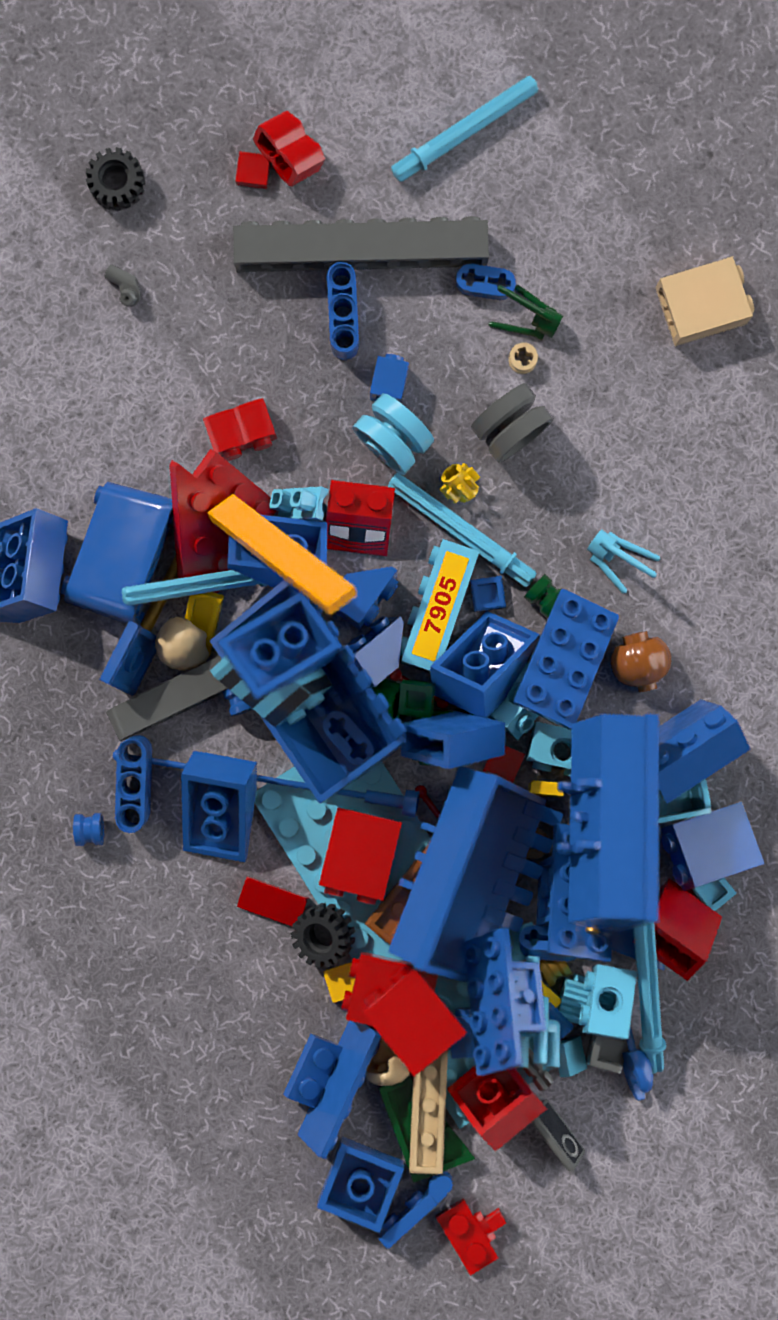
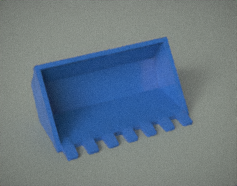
[210,580,407,804]
[556,714,659,934]
[388,766,563,983]

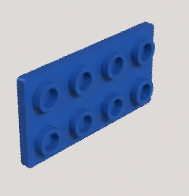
[513,589,619,730]
[536,823,612,962]
[464,928,547,1076]
[283,1021,381,1159]

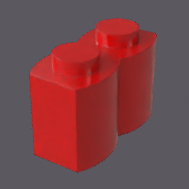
[253,110,325,187]
[203,398,278,461]

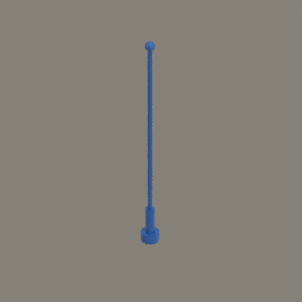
[113,749,420,817]

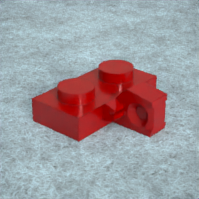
[436,1198,506,1276]

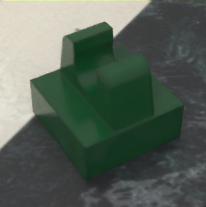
[399,680,435,718]

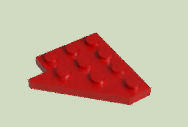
[169,449,276,597]

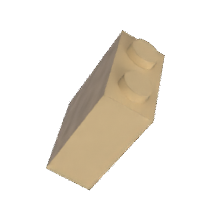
[655,256,754,346]

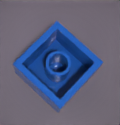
[317,1136,404,1233]

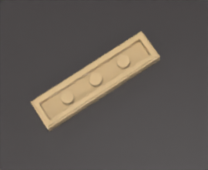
[409,1049,448,1174]

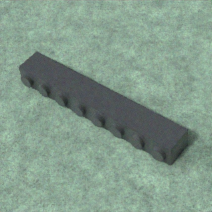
[233,216,489,272]

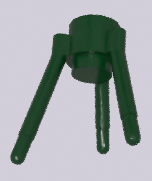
[488,285,563,341]

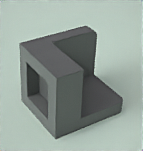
[585,1034,625,1074]

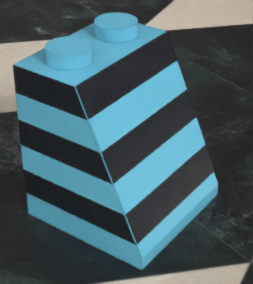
[210,657,333,727]

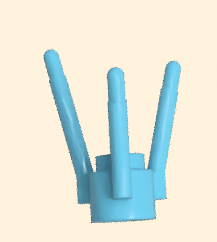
[587,529,660,593]

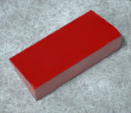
[237,876,309,926]

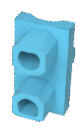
[270,486,329,521]

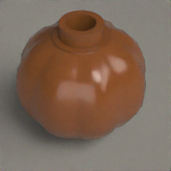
[610,631,672,693]

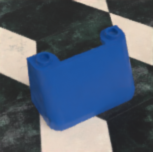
[61,482,174,625]

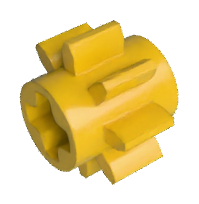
[440,463,481,504]

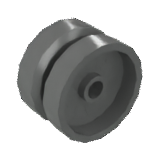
[471,383,554,463]

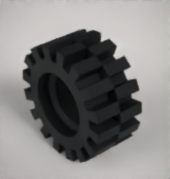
[86,147,145,211]
[291,903,355,968]

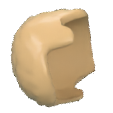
[155,617,209,671]
[366,1036,410,1086]

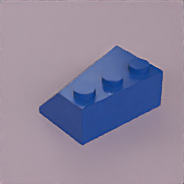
[0,508,68,623]

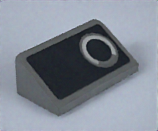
[532,1099,585,1172]

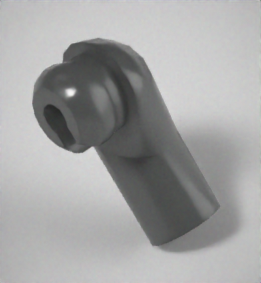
[105,264,141,307]

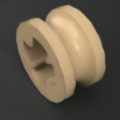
[509,343,538,374]

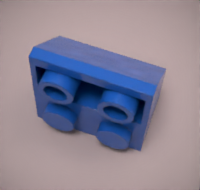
[335,566,399,630]

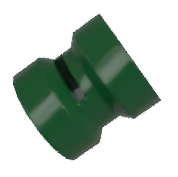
[524,574,562,618]

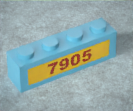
[400,539,479,674]

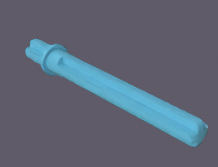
[391,76,539,182]
[388,473,537,587]
[122,570,267,605]
[634,923,666,1074]

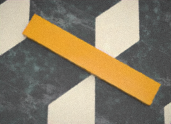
[207,494,357,615]

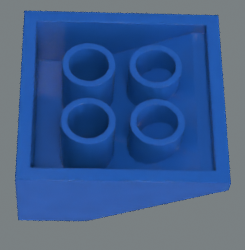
[659,699,751,804]

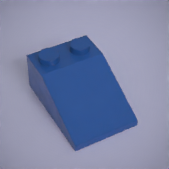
[227,515,327,588]
[217,592,341,700]
[430,611,540,718]
[181,751,257,862]

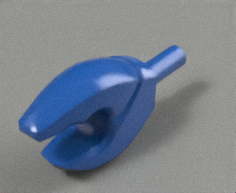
[623,1027,653,1101]

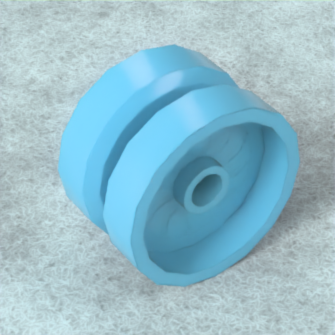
[352,393,435,475]

